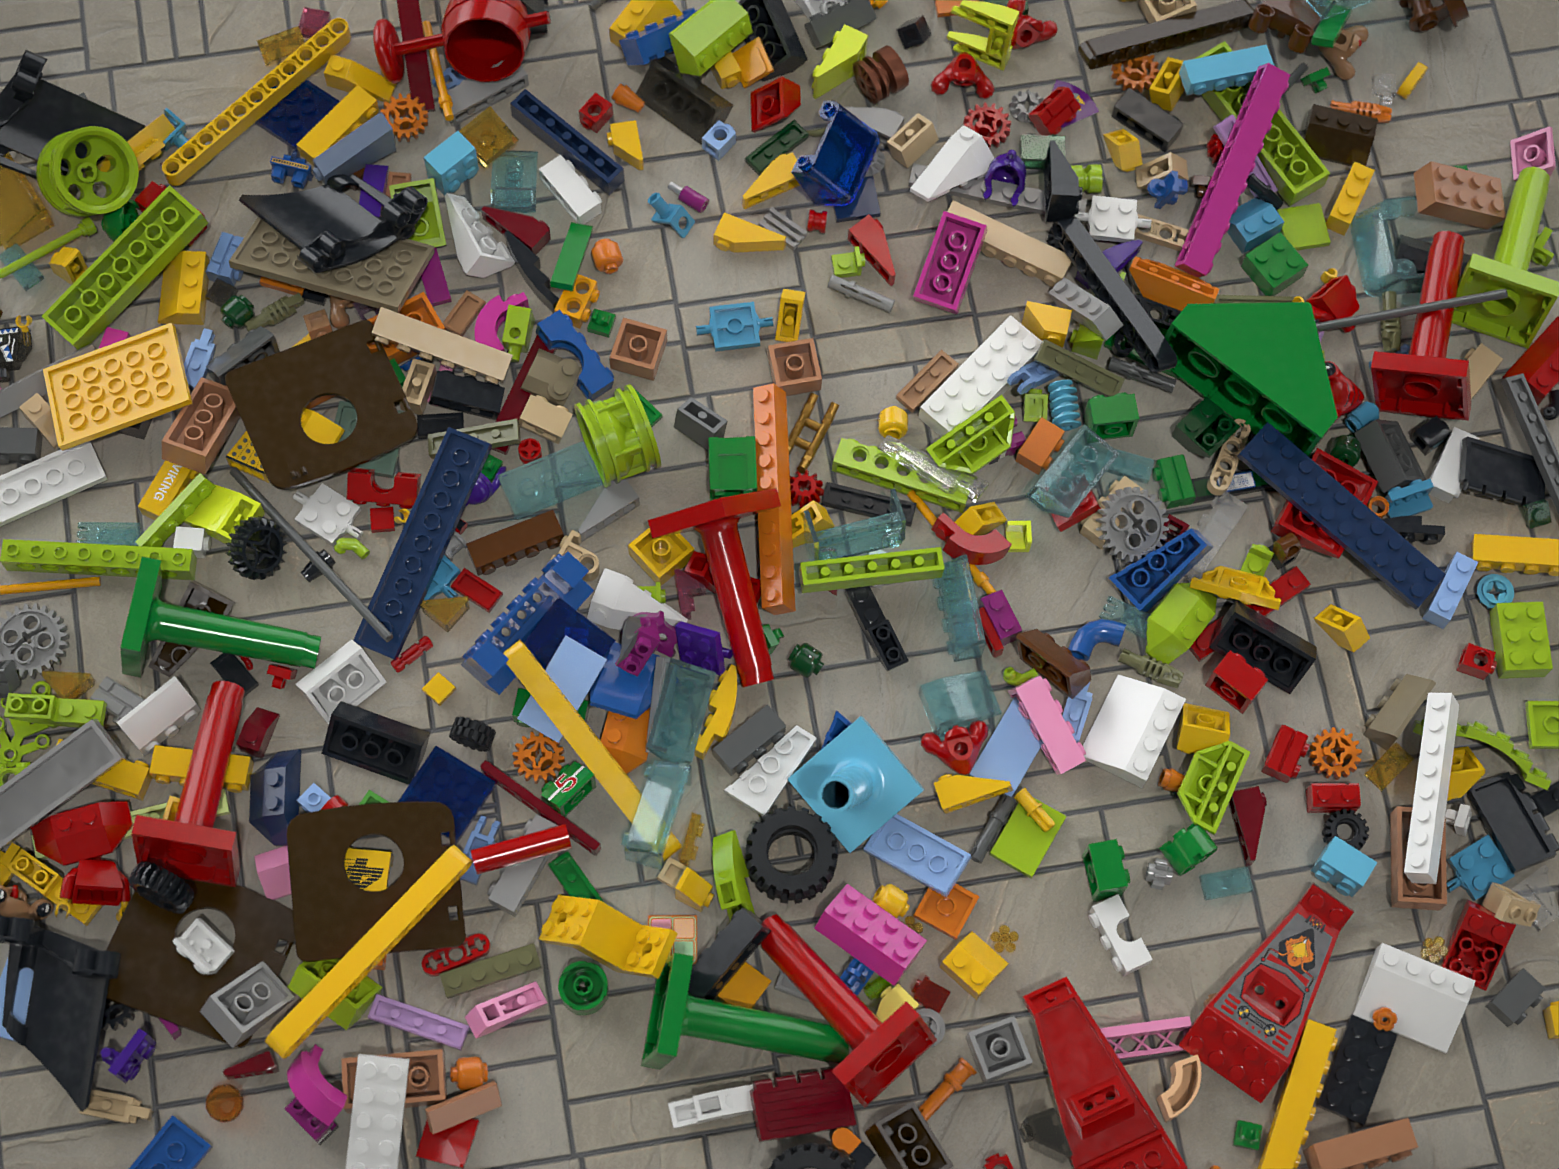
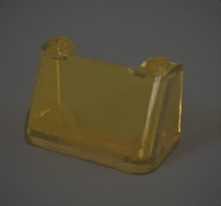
[0,152,54,253]

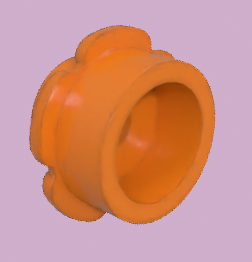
[1372,1007,1397,1031]

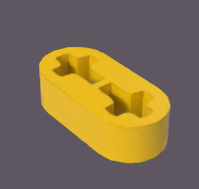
[1397,62,1428,99]

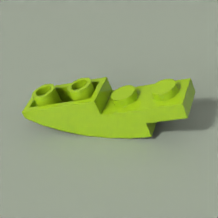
[4,693,107,728]
[712,830,755,922]

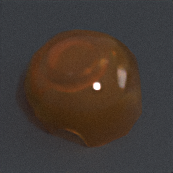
[206,1084,244,1123]

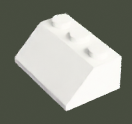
[295,639,386,725]
[117,676,201,756]

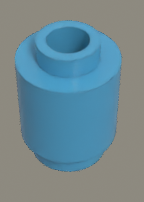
[1345,401,1379,433]

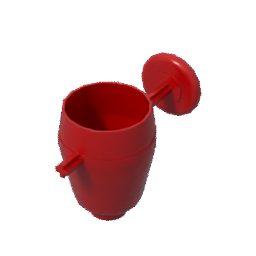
[373,0,551,84]

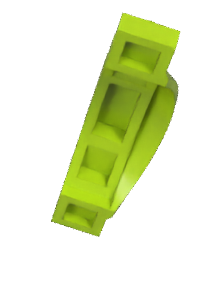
[1412,719,1551,790]

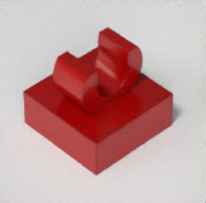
[267,664,297,689]

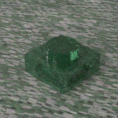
[1523,499,1552,529]

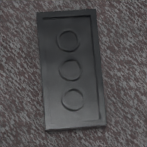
[1316,1014,1398,1126]

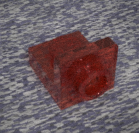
[911,975,950,1013]

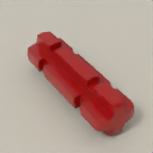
[391,636,433,673]

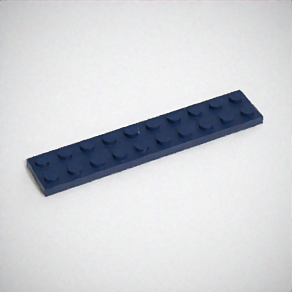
[1237,422,1446,610]
[353,427,492,660]

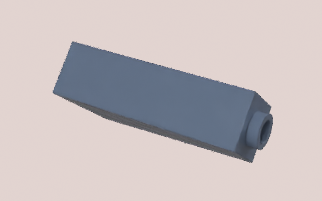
[312,112,396,185]

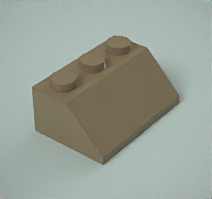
[1363,674,1436,751]

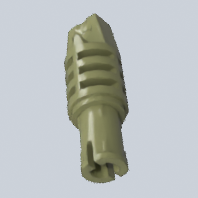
[1380,291,1402,353]
[245,293,304,332]
[1118,648,1184,688]

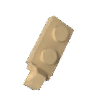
[79,1089,153,1124]

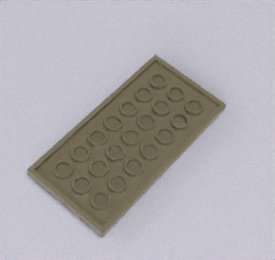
[229,216,435,313]

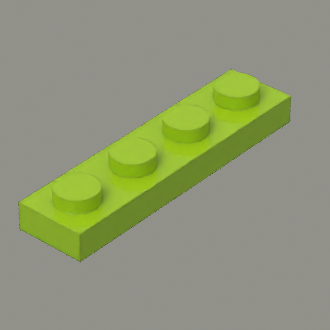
[135,473,216,547]

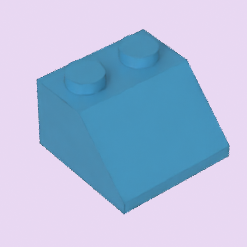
[1227,198,1284,254]

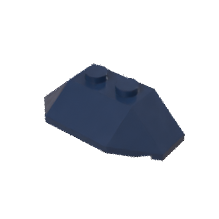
[249,749,301,846]

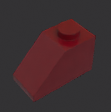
[236,707,280,759]

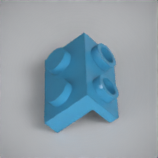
[1385,479,1434,518]

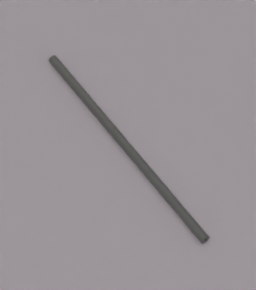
[230,467,393,642]

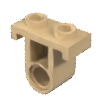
[550,530,600,582]
[1482,882,1541,927]

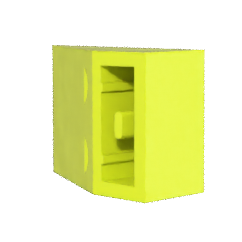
[811,24,868,99]
[184,484,265,544]

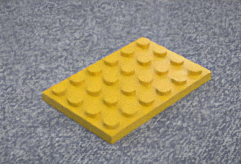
[43,323,192,451]

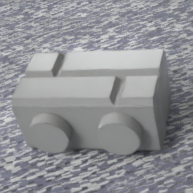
[90,677,144,727]

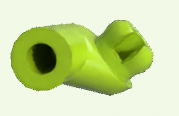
[334,537,370,560]
[1003,667,1038,687]

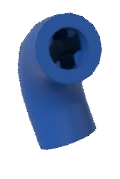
[1068,619,1126,661]

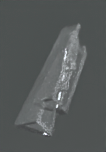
[878,435,989,503]

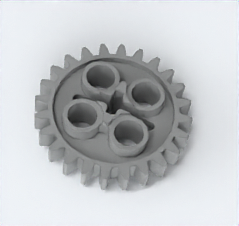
[1096,487,1169,562]
[0,603,69,680]

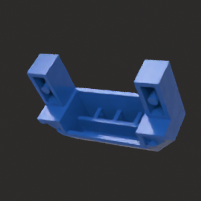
[461,551,594,695]

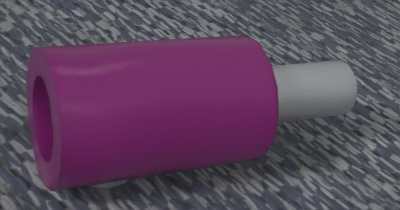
[668,181,709,213]

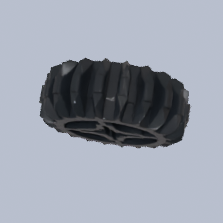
[225,516,288,580]
[128,862,195,914]

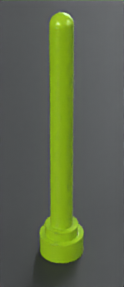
[0,217,97,279]

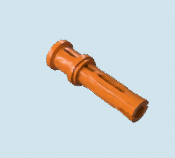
[918,1057,977,1122]

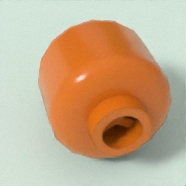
[591,238,623,274]
[450,1057,488,1090]

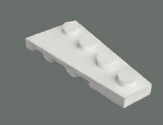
[724,725,817,816]

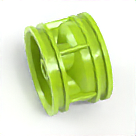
[36,126,139,217]
[574,384,661,488]

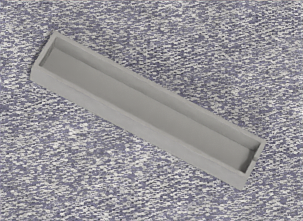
[0,719,126,851]

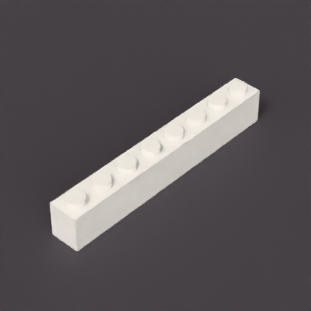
[1404,693,1459,884]

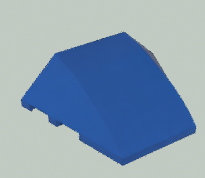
[589,642,678,719]

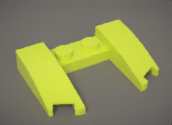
[947,0,1020,71]

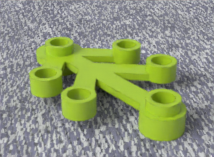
[0,681,58,768]

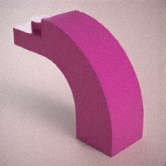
[475,292,529,352]
[287,1044,347,1126]

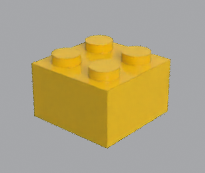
[628,528,695,586]

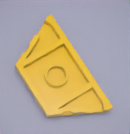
[1190,566,1281,610]

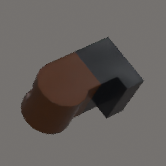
[1268,532,1301,570]

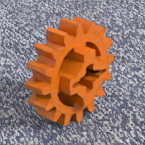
[1111,54,1159,93]
[380,93,428,142]
[1308,727,1362,780]
[513,732,565,784]

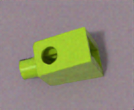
[502,305,535,362]

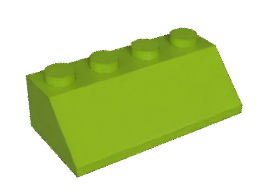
[669,0,753,76]

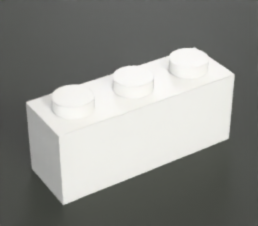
[539,155,602,224]
[1429,427,1480,504]

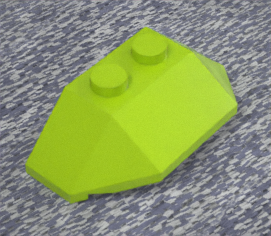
[926,394,1015,474]
[1146,583,1217,664]
[1177,741,1250,835]

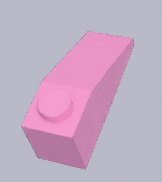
[465,981,547,1039]

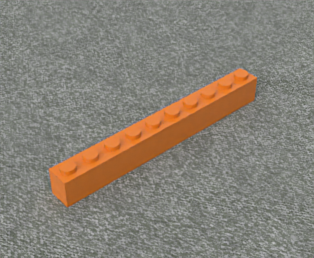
[753,383,796,615]

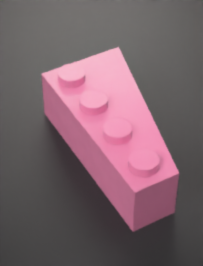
[1008,675,1086,775]

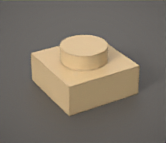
[657,857,689,889]

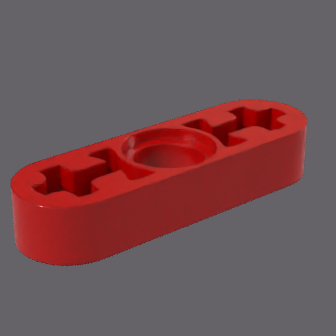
[422,933,491,977]

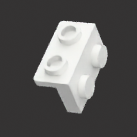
[172,918,235,975]

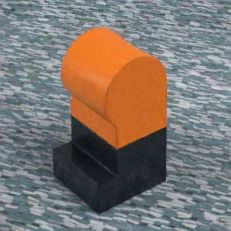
[831,1128,876,1169]

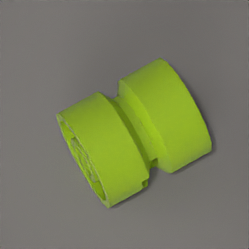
[1071,164,1103,194]

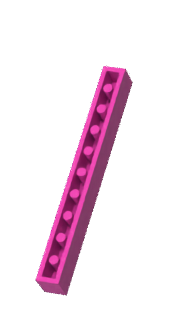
[1175,63,1290,277]

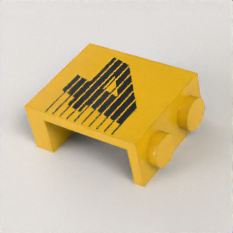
[344,848,394,892]

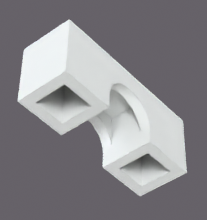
[1089,894,1153,977]

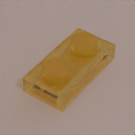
[680,813,705,867]

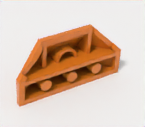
[1129,256,1219,311]
[601,707,651,774]

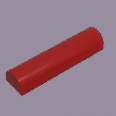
[470,824,572,875]

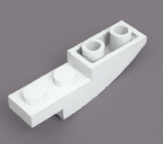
[668,1084,754,1129]

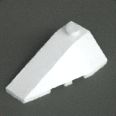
[910,125,995,202]
[445,193,515,278]
[587,568,688,638]

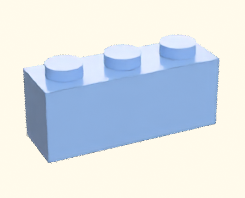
[1422,552,1478,629]

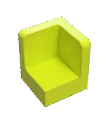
[1005,521,1032,552]

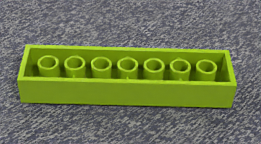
[1195,41,1330,207]
[41,185,208,350]

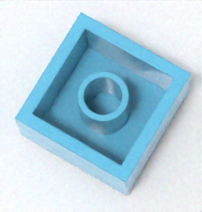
[424,131,479,196]
[1311,836,1377,897]

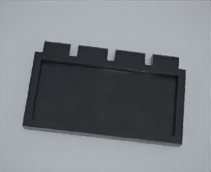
[1460,436,1545,511]
[1466,771,1559,874]

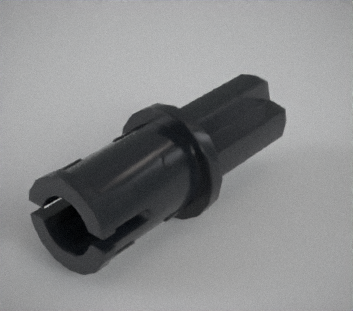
[1246,173,1284,210]

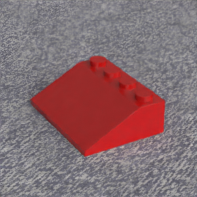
[1270,448,1379,559]

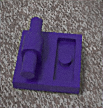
[675,621,733,676]
[100,1028,157,1084]

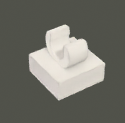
[1445,804,1472,836]

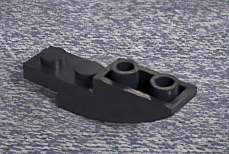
[1383,516,1445,545]
[845,586,909,671]

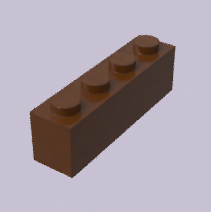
[466,509,564,576]

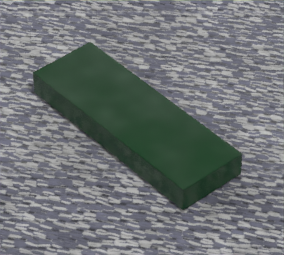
[745,119,809,176]

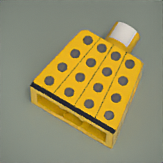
[226,431,269,483]

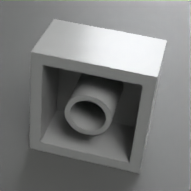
[966,1016,1033,1084]

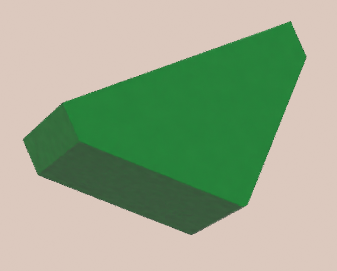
[1165,302,1338,457]

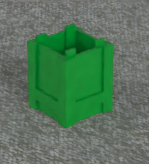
[709,436,757,501]

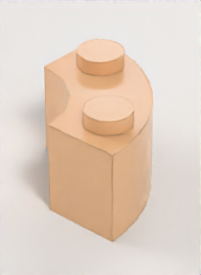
[1156,1055,1201,1123]

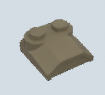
[520,348,581,406]

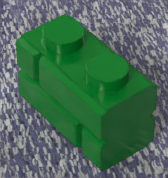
[1152,454,1196,509]

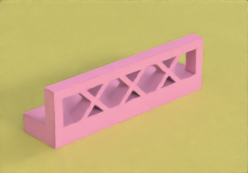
[1100,1016,1191,1060]

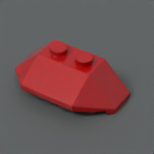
[31,801,133,866]

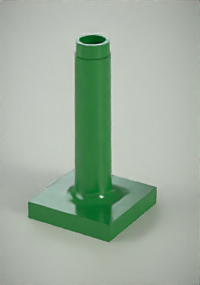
[120,556,321,678]
[641,952,850,1070]

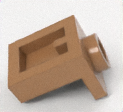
[303,309,333,340]

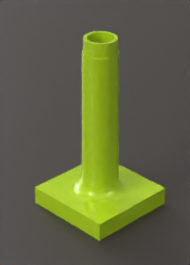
[1452,167,1559,349]

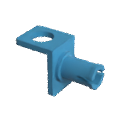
[163,108,191,158]
[648,192,695,238]

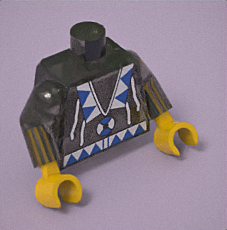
[0,315,33,383]

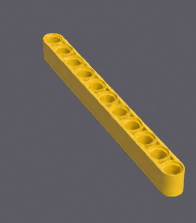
[162,18,351,186]
[503,640,682,862]
[265,845,473,1059]

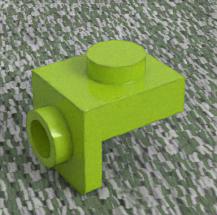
[1531,226,1554,267]

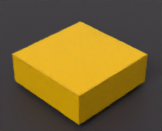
[422,672,456,706]

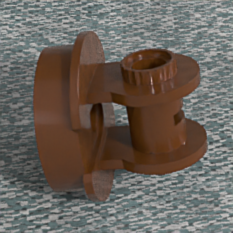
[1398,0,1469,32]

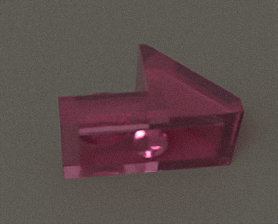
[674,569,706,620]

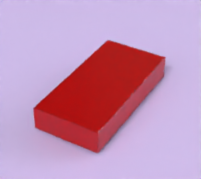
[451,568,503,613]
[974,607,1004,658]

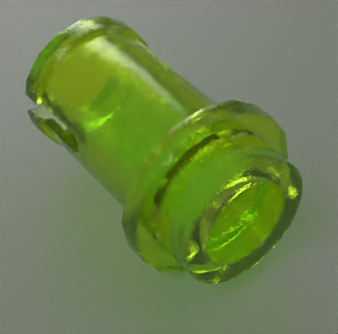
[863,976,892,1000]

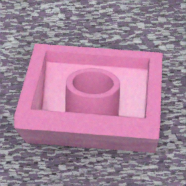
[1510,126,1556,181]
[254,845,291,900]

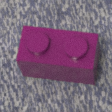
[978,589,1022,646]

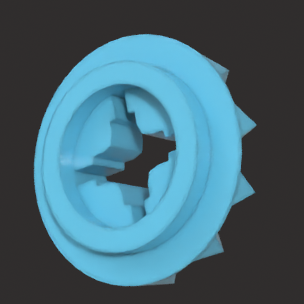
[1476,574,1514,609]

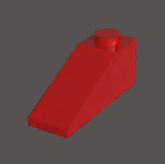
[847,214,896,286]

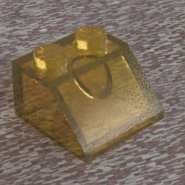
[459,106,519,168]

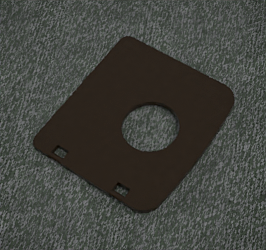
[225,320,418,490]
[286,802,466,962]
[106,878,295,1048]

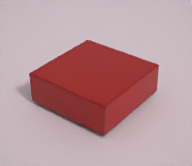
[370,507,395,533]

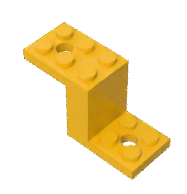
[539,895,678,979]

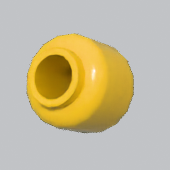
[878,406,908,441]
[872,884,910,918]

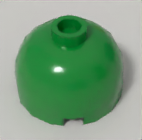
[101,199,140,242]

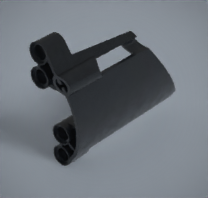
[0,50,146,179]
[239,174,428,273]
[0,916,122,1112]

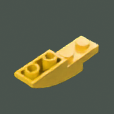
[693,664,737,760]
[6,849,102,926]

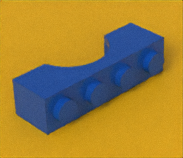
[536,309,614,401]

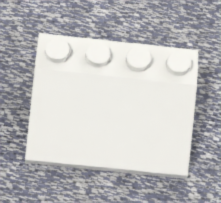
[1083,675,1186,788]
[1353,943,1475,1054]

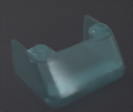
[1350,196,1425,297]
[804,488,906,561]
[621,760,692,870]

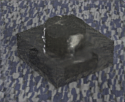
[205,278,238,307]

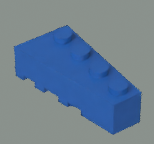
[619,7,698,66]
[1108,528,1213,612]

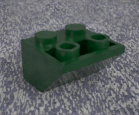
[1172,396,1241,458]

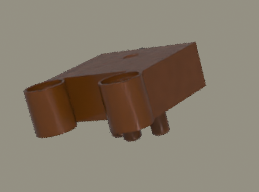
[1248,0,1328,53]

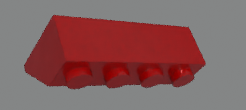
[1502,316,1559,406]

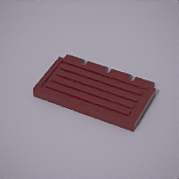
[750,1068,857,1143]

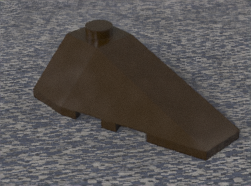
[148,580,234,677]

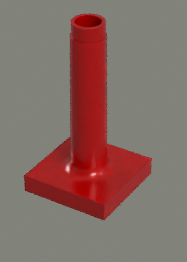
[1371,231,1472,421]
[648,488,781,687]
[131,681,245,887]
[760,914,937,1108]

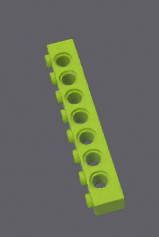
[0,539,197,580]

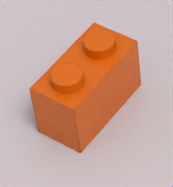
[1015,417,1065,475]

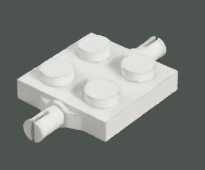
[1075,196,1151,243]
[293,483,363,546]

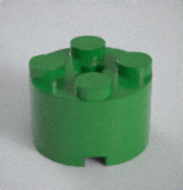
[1159,824,1218,876]
[558,961,609,1016]

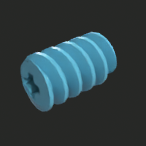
[1048,380,1082,431]

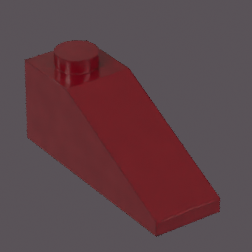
[481,206,551,255]
[1228,786,1267,866]

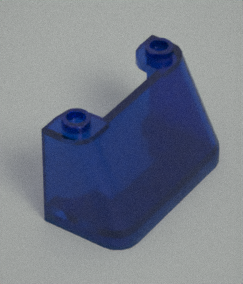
[791,100,880,206]

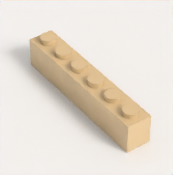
[947,200,1072,287]
[372,307,513,385]

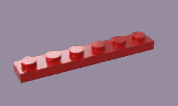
[1189,566,1311,662]

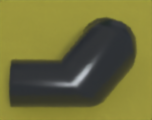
[1543,390,1559,420]

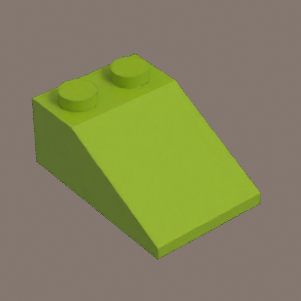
[389,178,446,247]

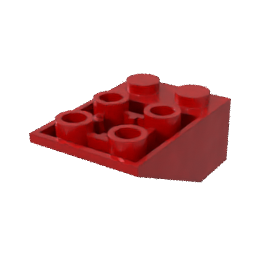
[1441,899,1516,991]

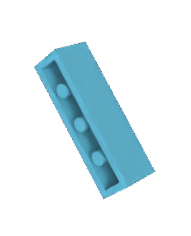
[1179,45,1274,95]

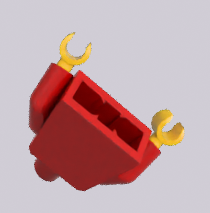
[1292,268,1360,333]
[55,856,131,922]

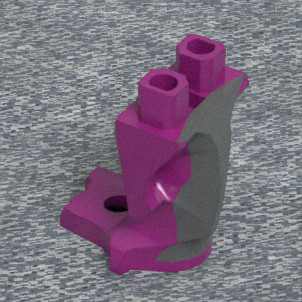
[615,610,677,677]

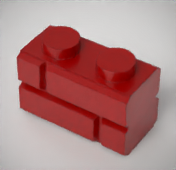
[1028,87,1081,136]
[1261,725,1310,783]
[1306,783,1361,813]

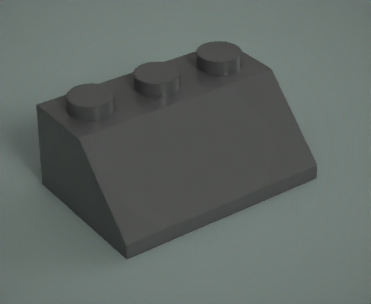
[206,326,280,386]
[1354,419,1426,493]

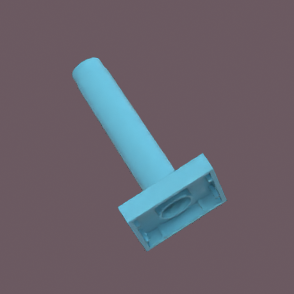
[788,716,925,853]

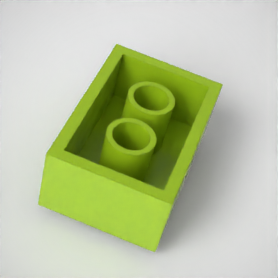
[1489,601,1553,679]

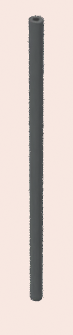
[1316,289,1508,332]

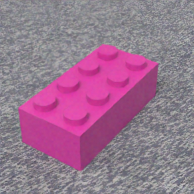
[913,211,988,315]
[814,884,927,986]

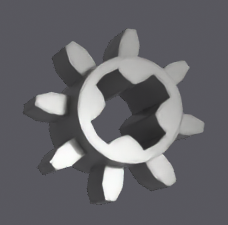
[1145,858,1173,890]

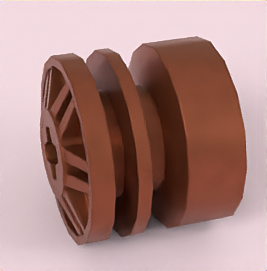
[853,45,909,104]

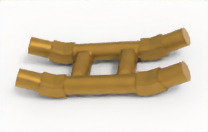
[788,392,840,473]

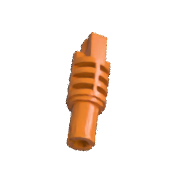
[1330,100,1392,123]

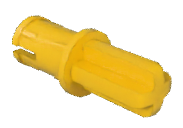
[1014,788,1055,832]

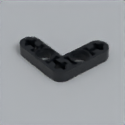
[1112,295,1181,358]

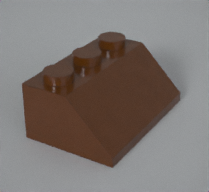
[1016,629,1092,699]

